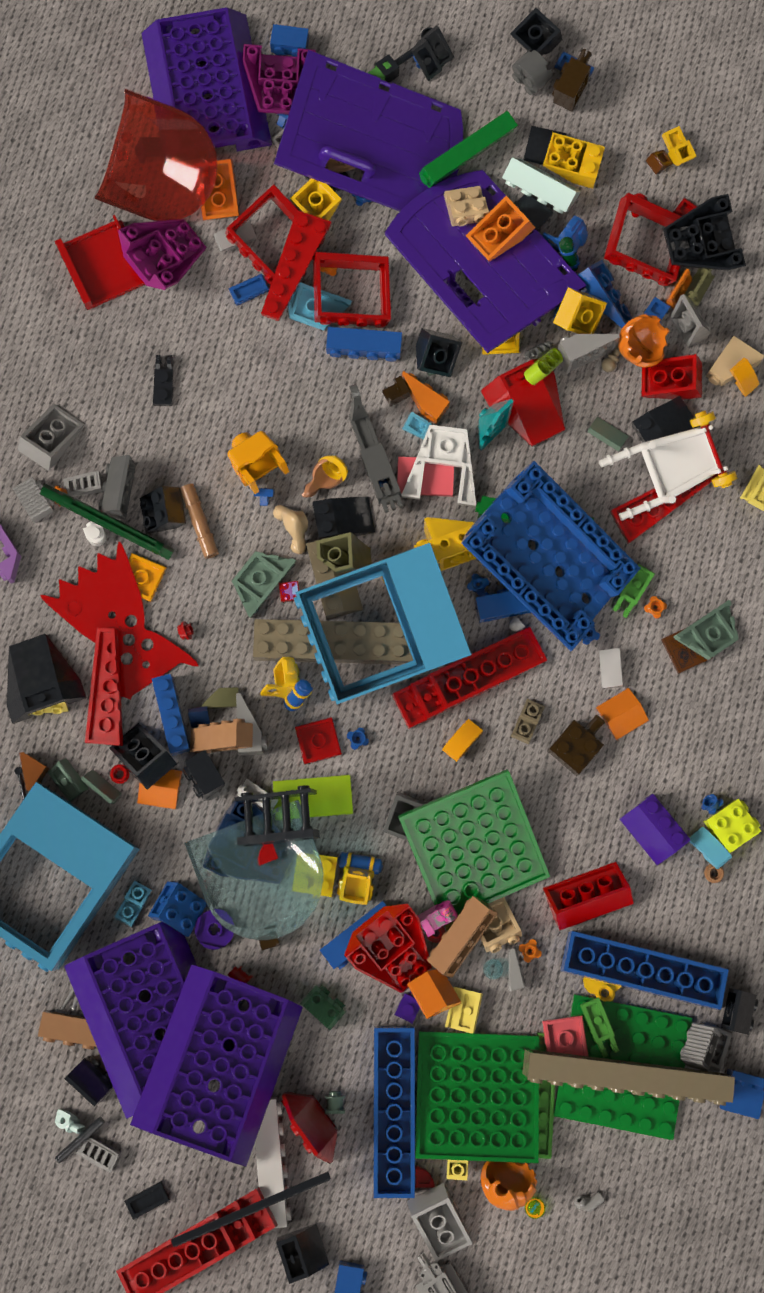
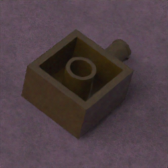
[552,49,592,112]
[547,715,605,776]

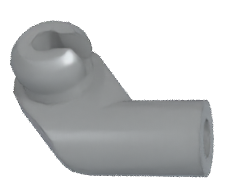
[574,1192,605,1212]

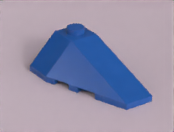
[578,260,632,328]

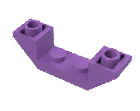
[0,524,21,584]

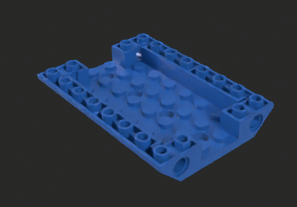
[461,461,640,651]

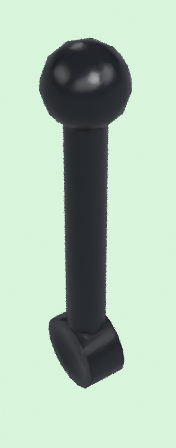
[14,767,26,800]

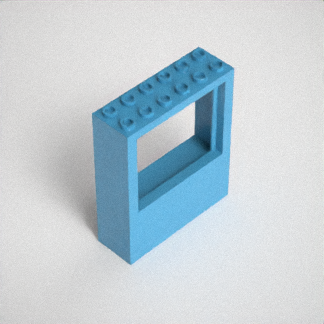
[294,543,471,704]
[0,782,140,972]

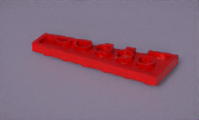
[261,210,331,321]
[610,474,718,544]
[85,628,123,746]

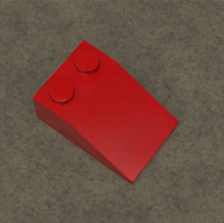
[641,354,702,400]

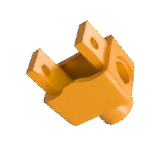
[227,431,289,494]

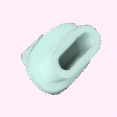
[55,1109,85,1134]

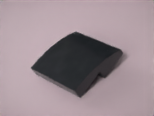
[411,25,454,81]
[523,126,567,165]
[515,194,553,235]

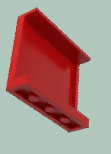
[54,215,145,310]

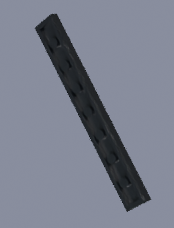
[171,1171,331,1247]

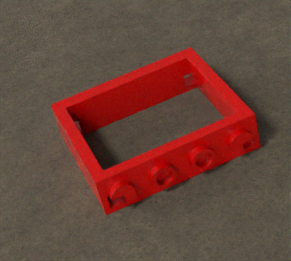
[225,184,325,285]
[604,193,682,286]
[313,252,391,328]

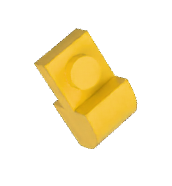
[661,126,697,166]

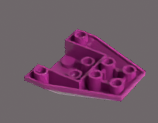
[243,44,316,114]
[118,219,207,290]

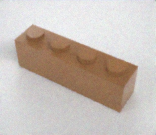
[190,719,253,753]
[427,896,498,978]
[38,1011,97,1050]

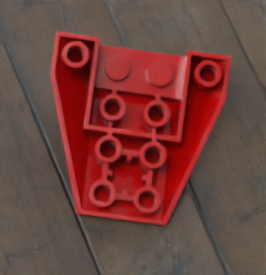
[481,359,565,447]
[344,904,432,993]
[281,1092,338,1164]

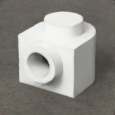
[83,521,107,546]

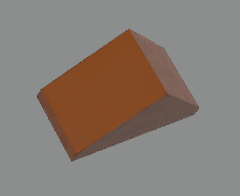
[19,752,50,792]

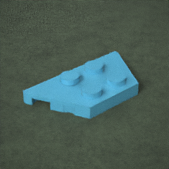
[287,282,352,331]

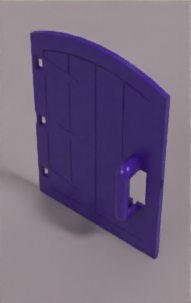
[274,50,463,211]
[385,170,586,353]

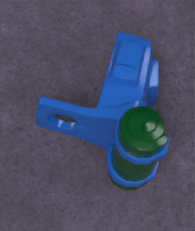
[542,216,588,271]

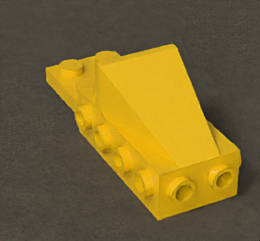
[381,517,477,583]

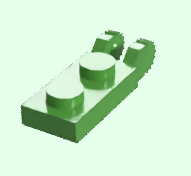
[612,564,655,618]
[580,997,619,1058]

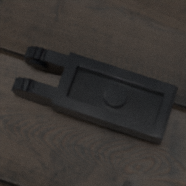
[153,355,174,406]

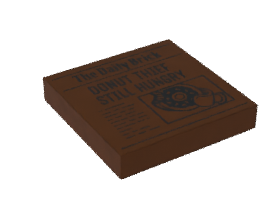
[661,628,713,674]

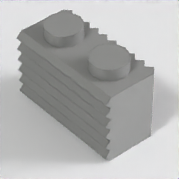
[13,477,54,523]
[680,1022,721,1072]

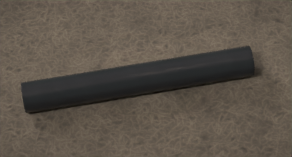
[55,1117,105,1163]

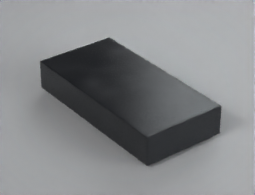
[124,1180,170,1220]

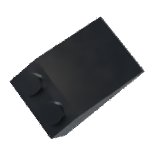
[632,396,700,443]
[312,497,375,540]
[109,723,177,790]

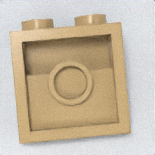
[444,186,489,226]
[480,897,522,953]

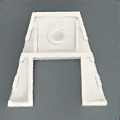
[401,425,477,507]

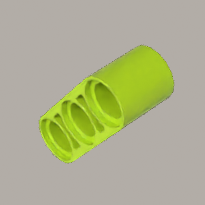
[524,348,563,385]

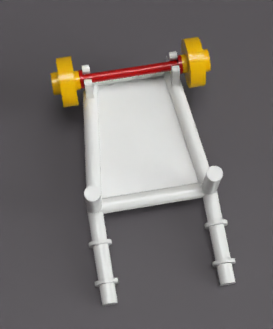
[599,410,738,521]

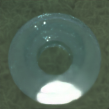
[483,959,503,979]

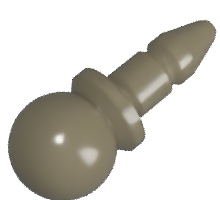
[602,344,621,372]

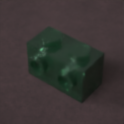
[300,984,346,1030]

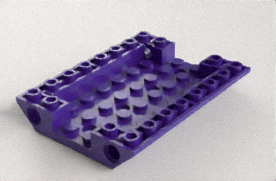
[141,7,272,164]
[64,921,232,1119]
[130,965,303,1167]

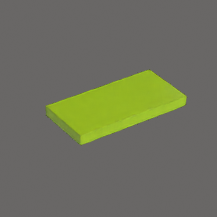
[273,775,353,821]

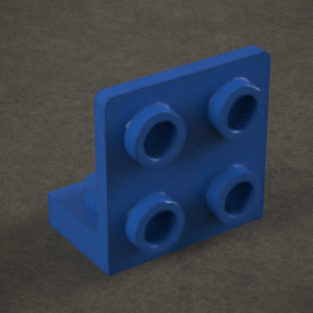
[148,881,207,937]
[719,1069,764,1119]

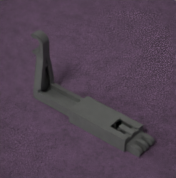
[349,384,403,513]

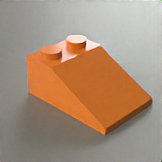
[195,159,239,220]
[466,196,535,262]

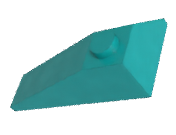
[478,399,514,451]

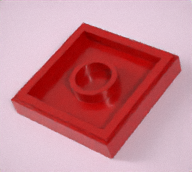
[295,717,342,765]

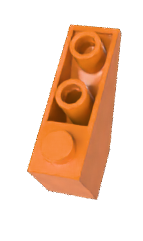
[402,371,450,424]

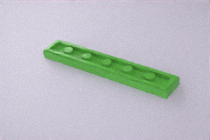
[537,1032,555,1159]

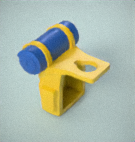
[260,657,313,711]
[337,852,383,905]

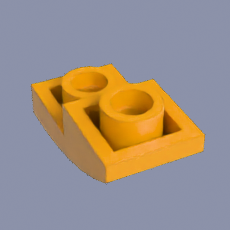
[730,358,760,397]
[442,719,483,762]

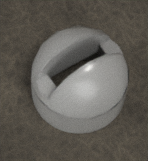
[509,616,525,632]

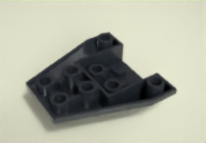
[663,194,746,271]
[7,634,87,724]

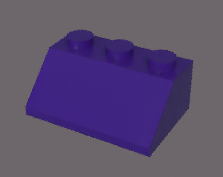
[619,794,691,865]

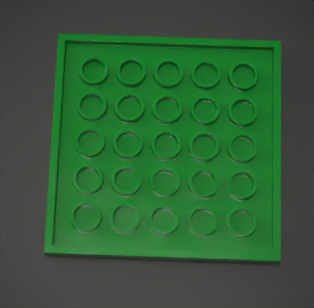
[398,769,550,915]
[554,994,692,1140]
[415,1032,539,1163]

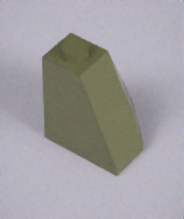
[316,532,372,573]

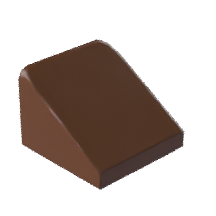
[646,150,673,174]

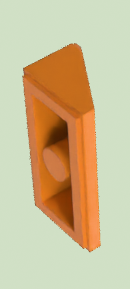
[665,268,692,309]

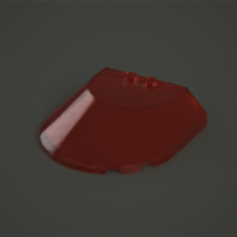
[94,89,218,221]

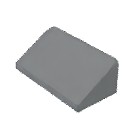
[599,648,623,688]

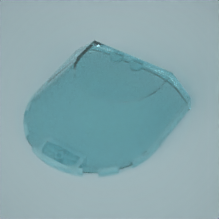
[184,800,323,940]

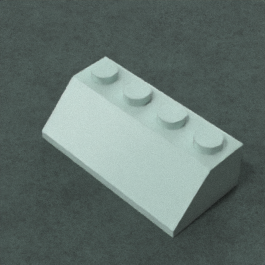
[502,157,581,214]

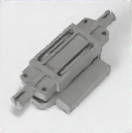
[415,1253,468,1293]

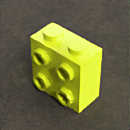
[703,799,762,853]

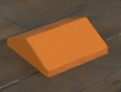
[596,688,649,740]
[137,769,183,809]
[407,969,461,1019]

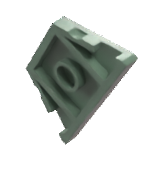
[232,551,296,618]
[673,600,739,660]

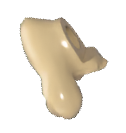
[273,505,308,554]

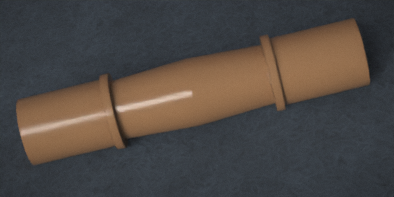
[180,484,219,559]

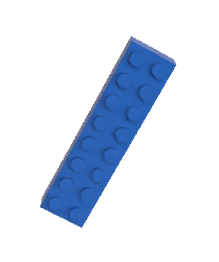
[560,931,729,1010]
[374,1026,415,1198]

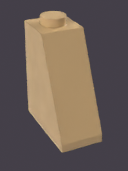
[706,336,764,386]

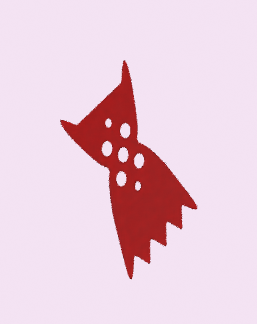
[40,542,199,700]

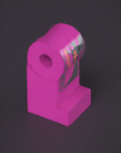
[418,900,458,937]

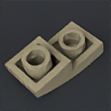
[511,699,545,744]

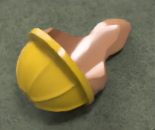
[302,455,348,498]

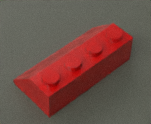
[543,862,634,930]

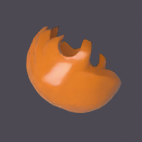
[618,314,670,367]
[481,1161,538,1211]

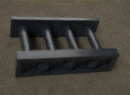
[234,785,320,847]

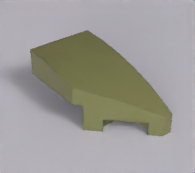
[201,687,239,709]

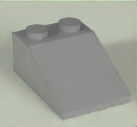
[670,294,710,348]
[557,334,620,374]
[18,404,84,471]
[236,693,268,756]
[407,1183,473,1262]

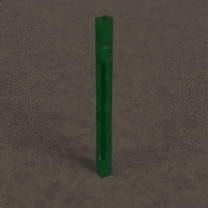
[40,484,175,560]

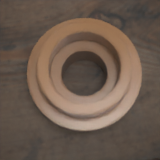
[704,864,724,883]

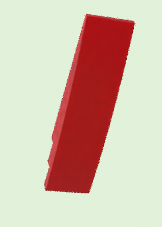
[392,627,547,729]
[116,1187,278,1293]

